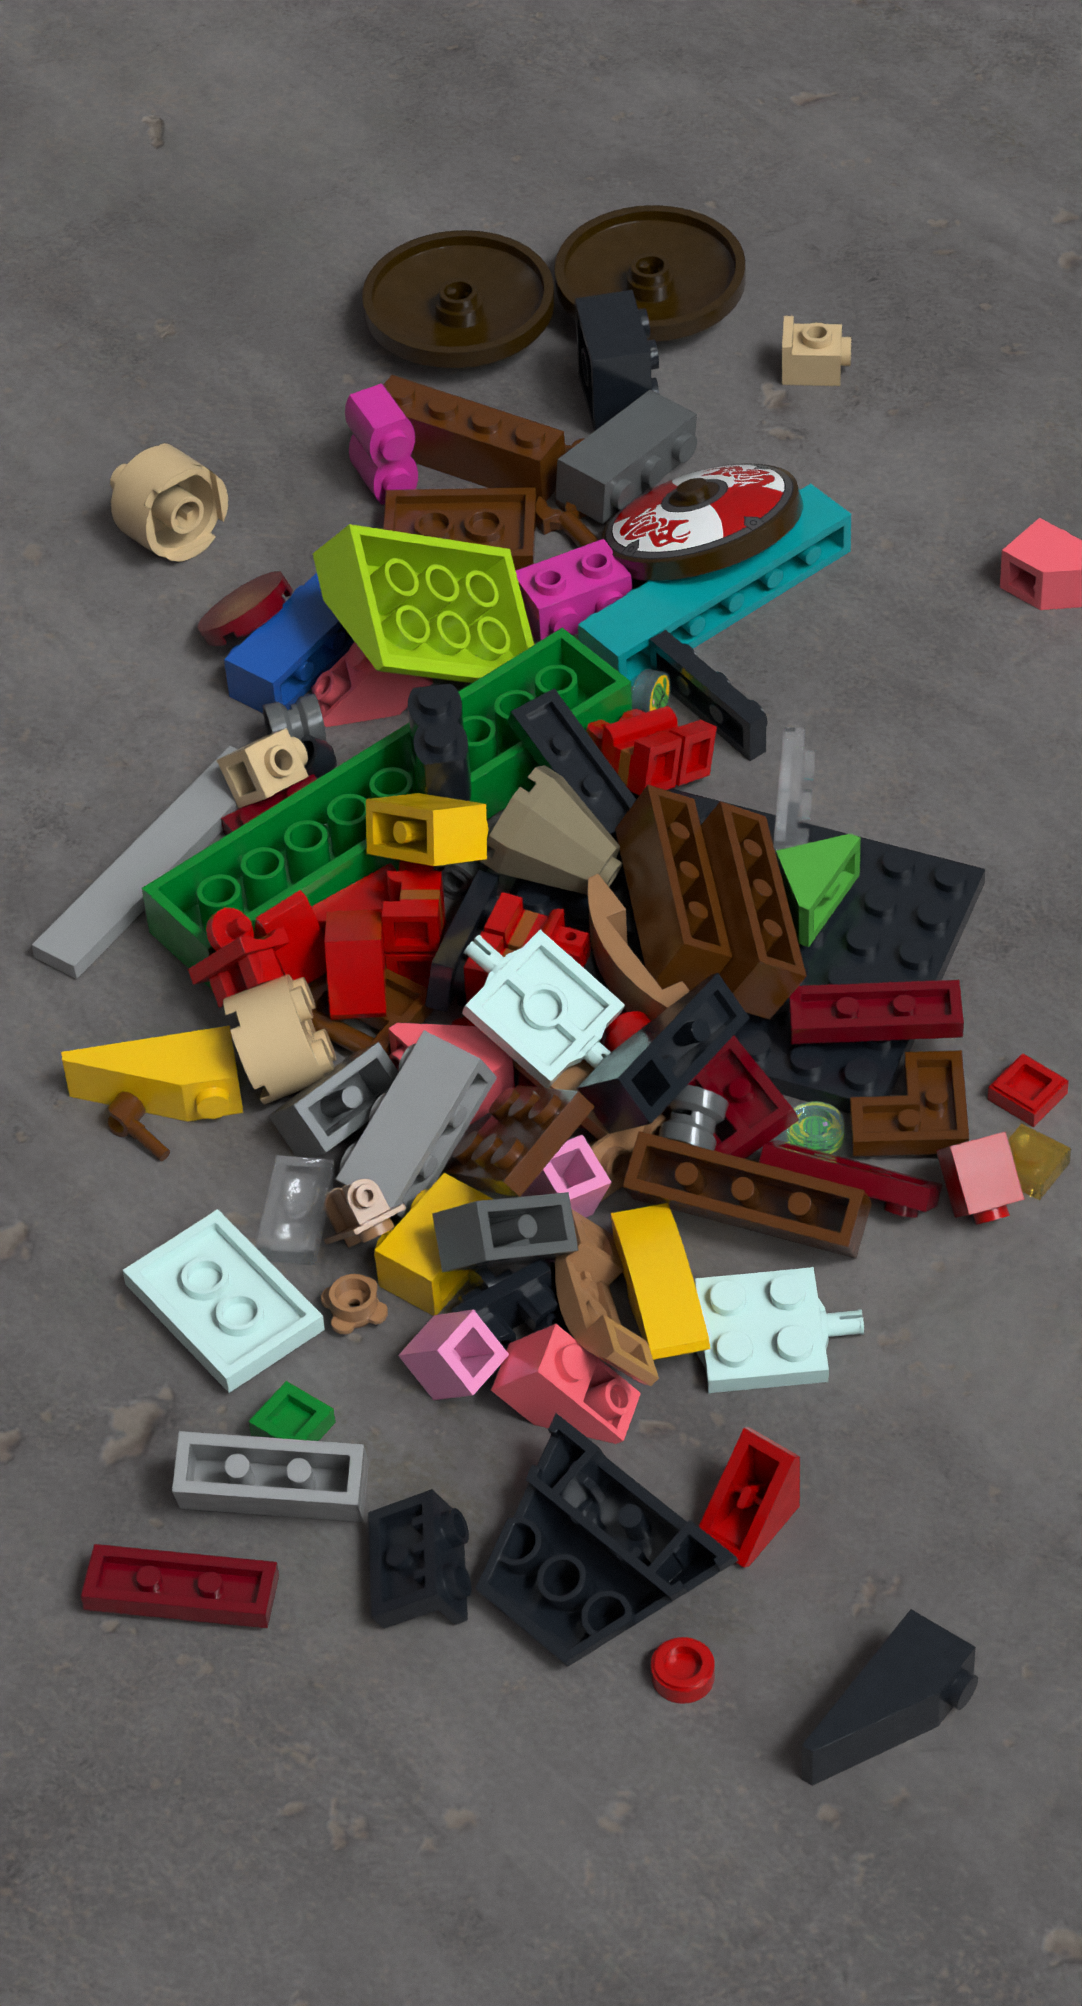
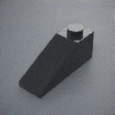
[576,973,750,1134]
[801,1609,978,1786]

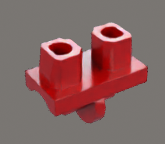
[188,908,290,1008]

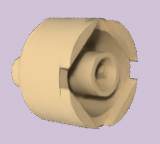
[110,443,228,562]
[223,974,336,1105]

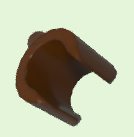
[108,1091,170,1161]

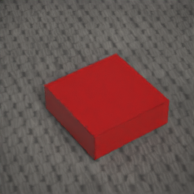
[987,1053,1069,1128]

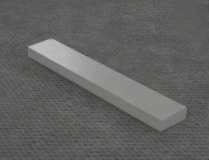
[32,746,253,979]

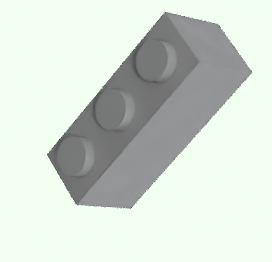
[336,1030,497,1221]
[172,1431,369,1522]

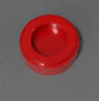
[651,1637,715,1704]

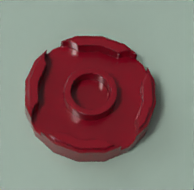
[197,571,293,646]

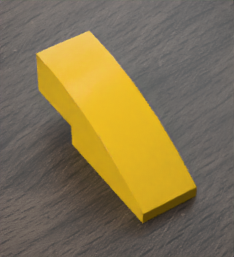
[611,1203,710,1360]

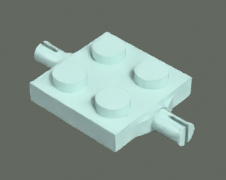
[462,930,625,1088]
[695,1267,864,1393]

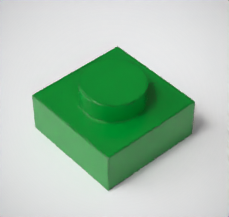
[248,1381,336,1441]

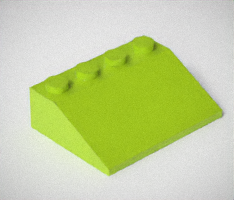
[312,524,534,683]

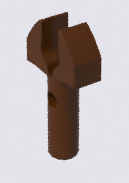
[536,489,599,548]

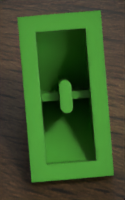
[776,834,861,947]

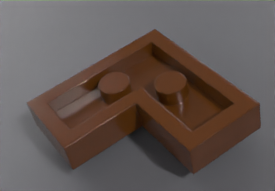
[850,1050,969,1156]

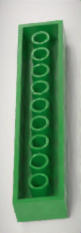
[142,628,632,991]

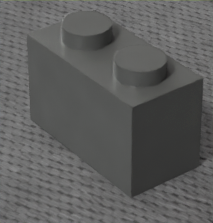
[268,1042,399,1163]
[432,1192,579,1272]

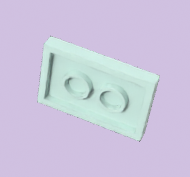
[123,1209,325,1393]

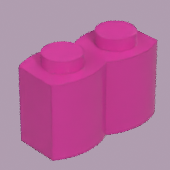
[345,384,418,505]

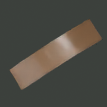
[588,874,690,1020]
[555,1209,659,1386]

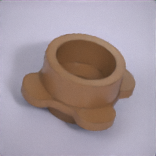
[321,1274,388,1334]

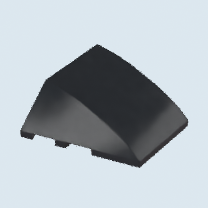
[476,1413,738,1667]

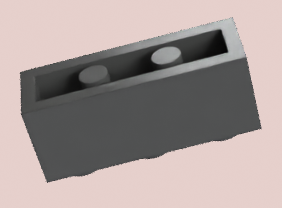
[556,390,697,524]

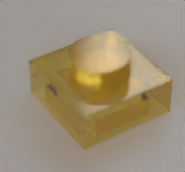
[1008,1123,1071,1200]

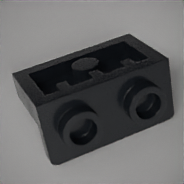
[368,1489,472,1629]

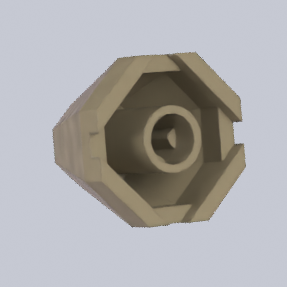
[480,765,623,895]

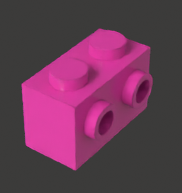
[516,539,632,642]

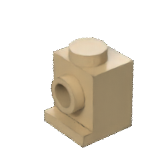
[782,316,851,386]
[217,728,309,808]

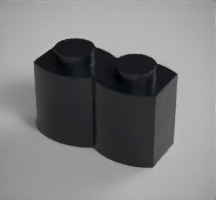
[408,684,472,801]

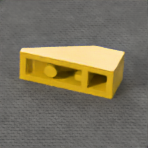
[61,1026,244,1122]

